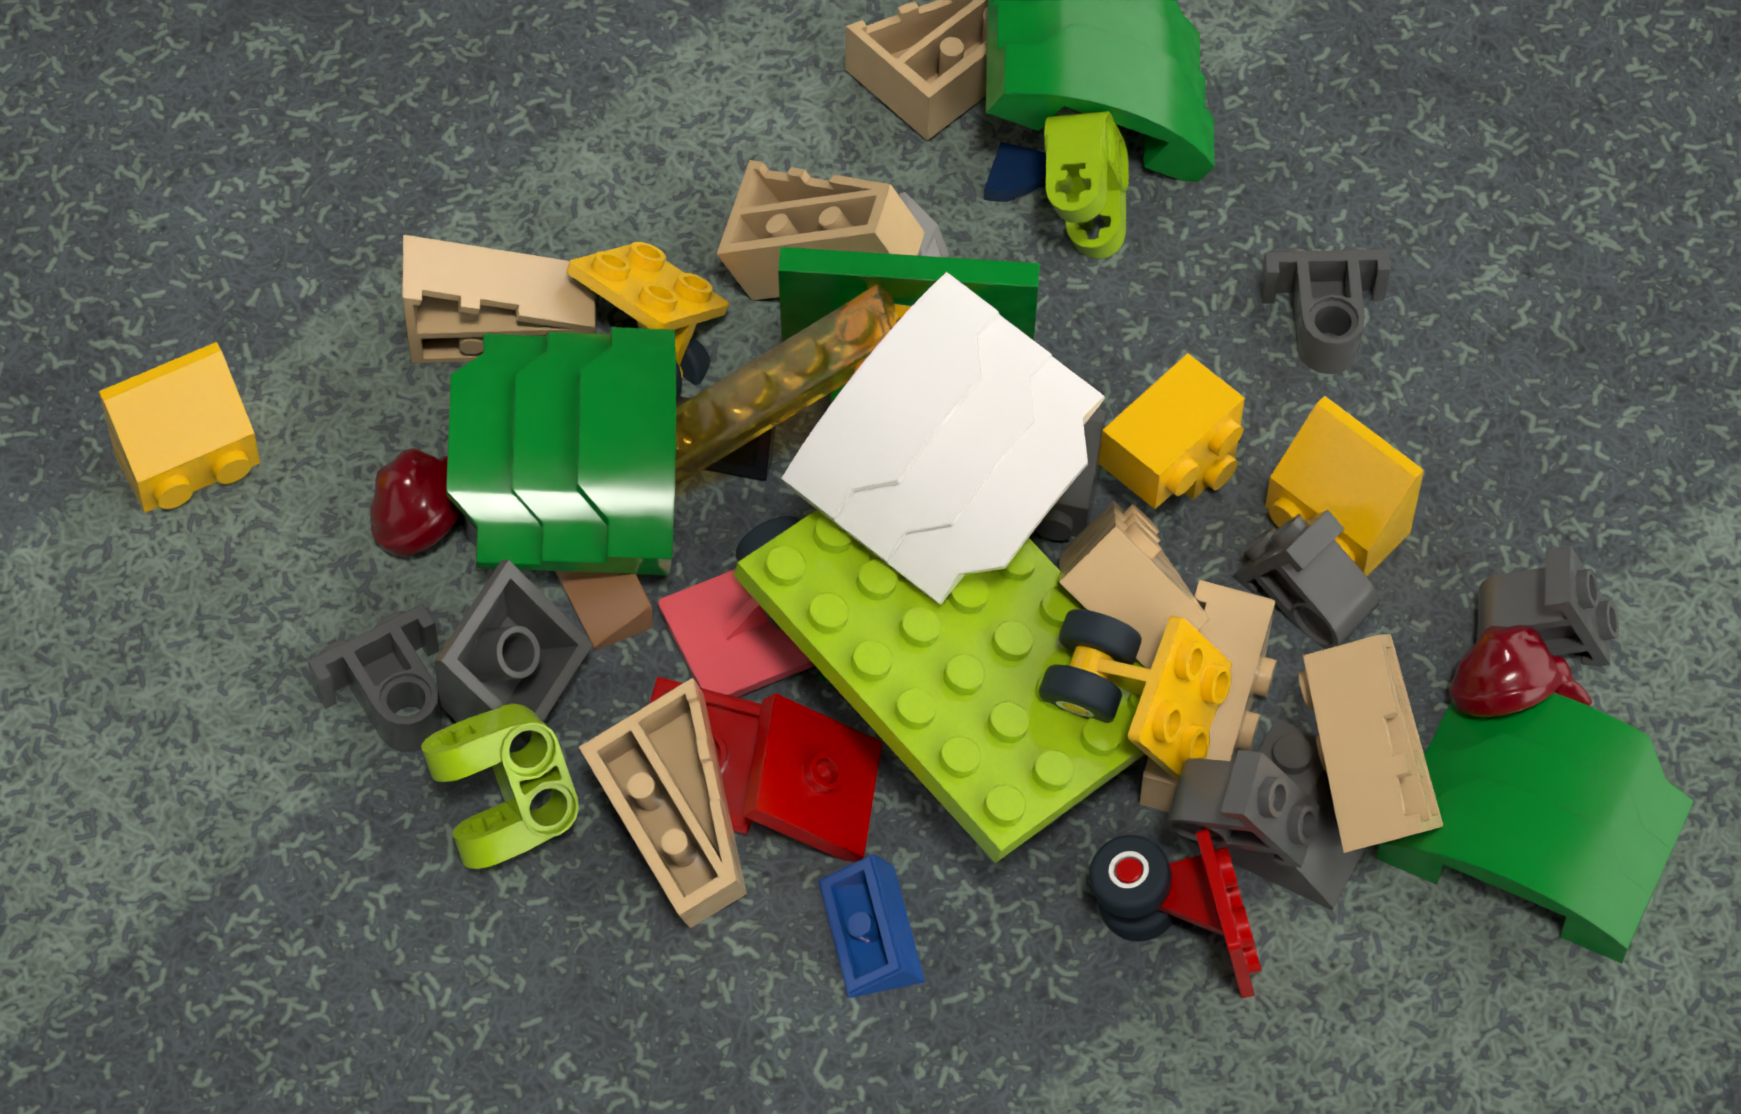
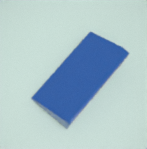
[818,854,925,998]

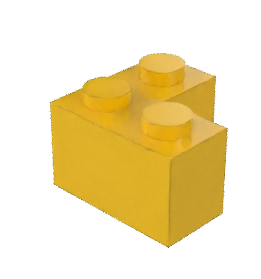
[1098,353,1245,509]

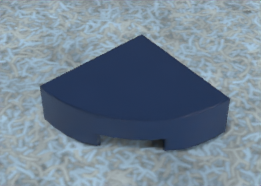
[984,142,1046,202]

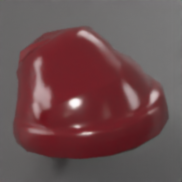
[370,448,462,557]
[1449,625,1592,717]

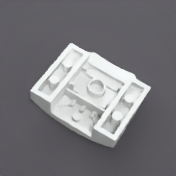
[781,272,1105,605]

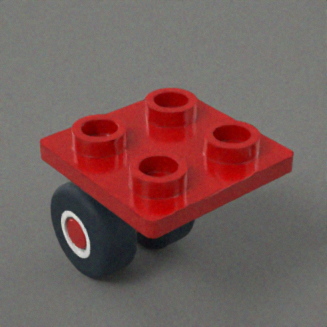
[1089,829,1262,998]

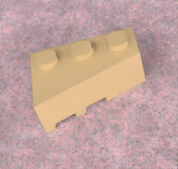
[845,0,988,141]
[717,160,925,301]
[402,235,597,363]
[1059,500,1210,669]
[1140,580,1277,812]
[1299,634,1444,853]
[579,678,747,928]

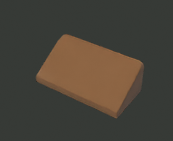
[555,571,653,651]

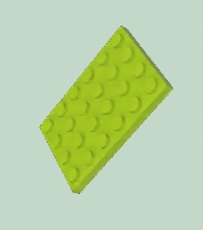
[733,510,1146,863]

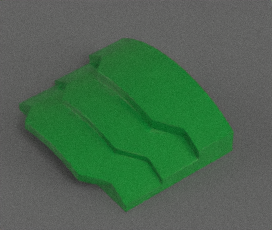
[986,0,1215,182]
[446,327,676,575]
[1376,693,1694,964]

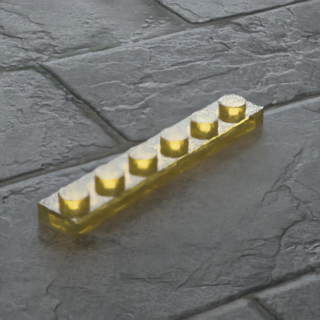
[675,285,899,486]

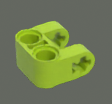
[1044,111,1129,259]
[421,703,579,869]

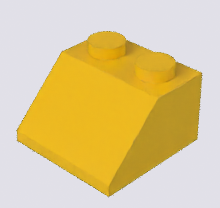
[99,342,260,513]
[1265,396,1424,577]

